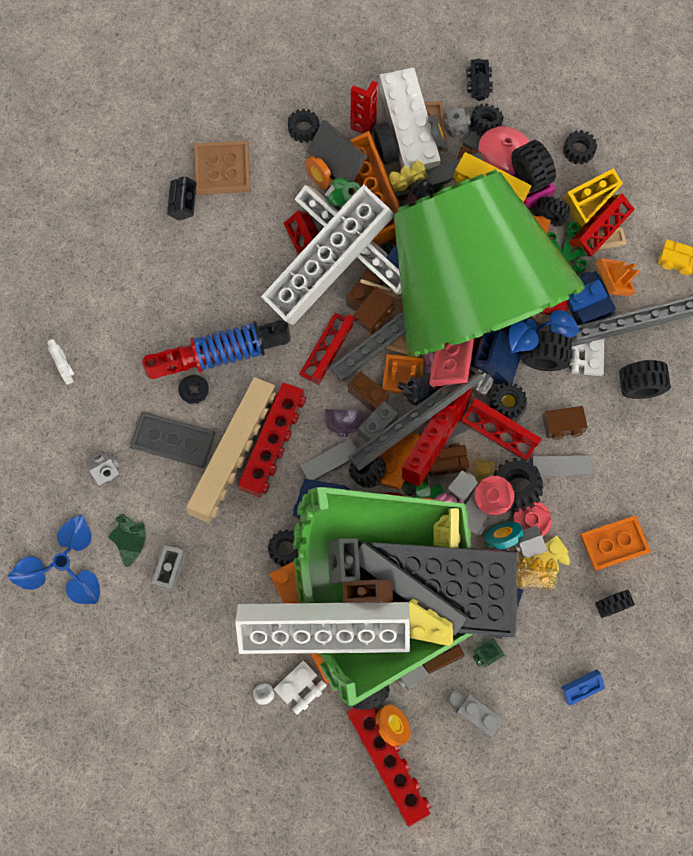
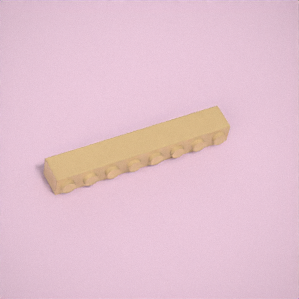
[186,377,277,523]

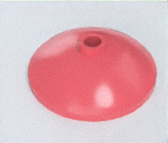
[478,126,530,173]

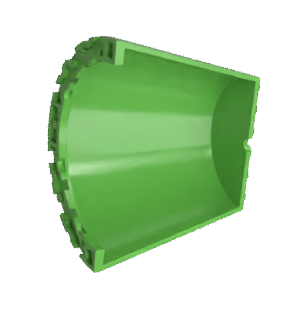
[394,169,585,357]
[293,487,473,706]

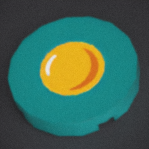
[484,522,524,550]

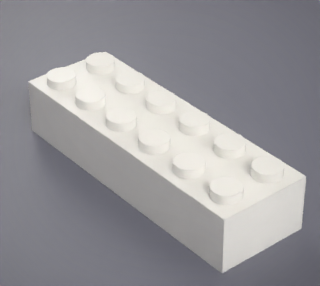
[379,68,441,170]

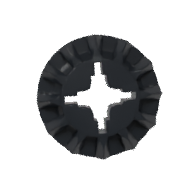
[178,375,209,404]

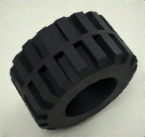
[511,140,556,192]
[522,331,572,371]
[619,360,671,399]
[493,458,544,512]

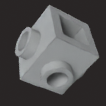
[445,108,471,137]
[86,451,119,486]

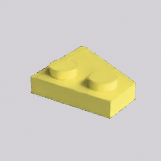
[433,508,461,547]
[409,599,453,646]

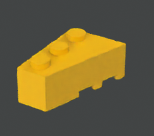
[562,168,623,228]

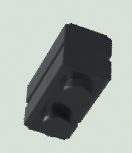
[167,176,197,220]

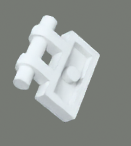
[47,339,74,385]
[569,339,604,376]
[274,661,327,715]

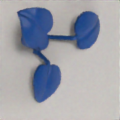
[508,310,579,353]
[8,515,100,604]

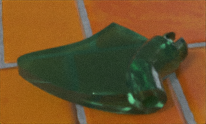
[108,513,146,567]

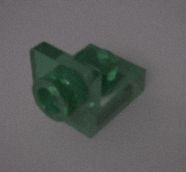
[472,638,505,669]

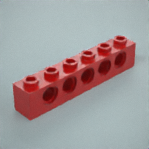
[238,382,306,498]
[402,388,472,487]
[346,707,432,827]

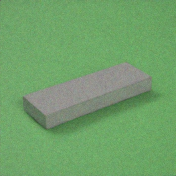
[300,439,357,480]
[532,455,592,476]

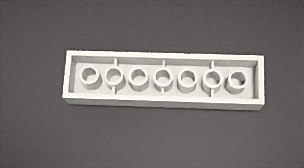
[261,184,394,325]
[236,602,410,654]

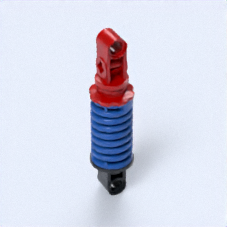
[142,320,291,379]

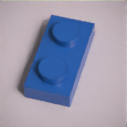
[567,280,608,312]
[561,669,605,706]

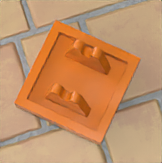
[596,258,640,296]
[382,354,424,394]

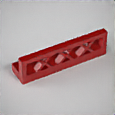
[350,81,379,134]
[569,193,635,257]
[283,211,319,255]
[299,313,355,385]
[460,398,542,461]

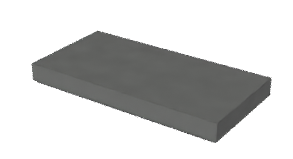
[307,120,367,182]
[130,412,215,468]

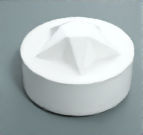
[253,683,274,705]

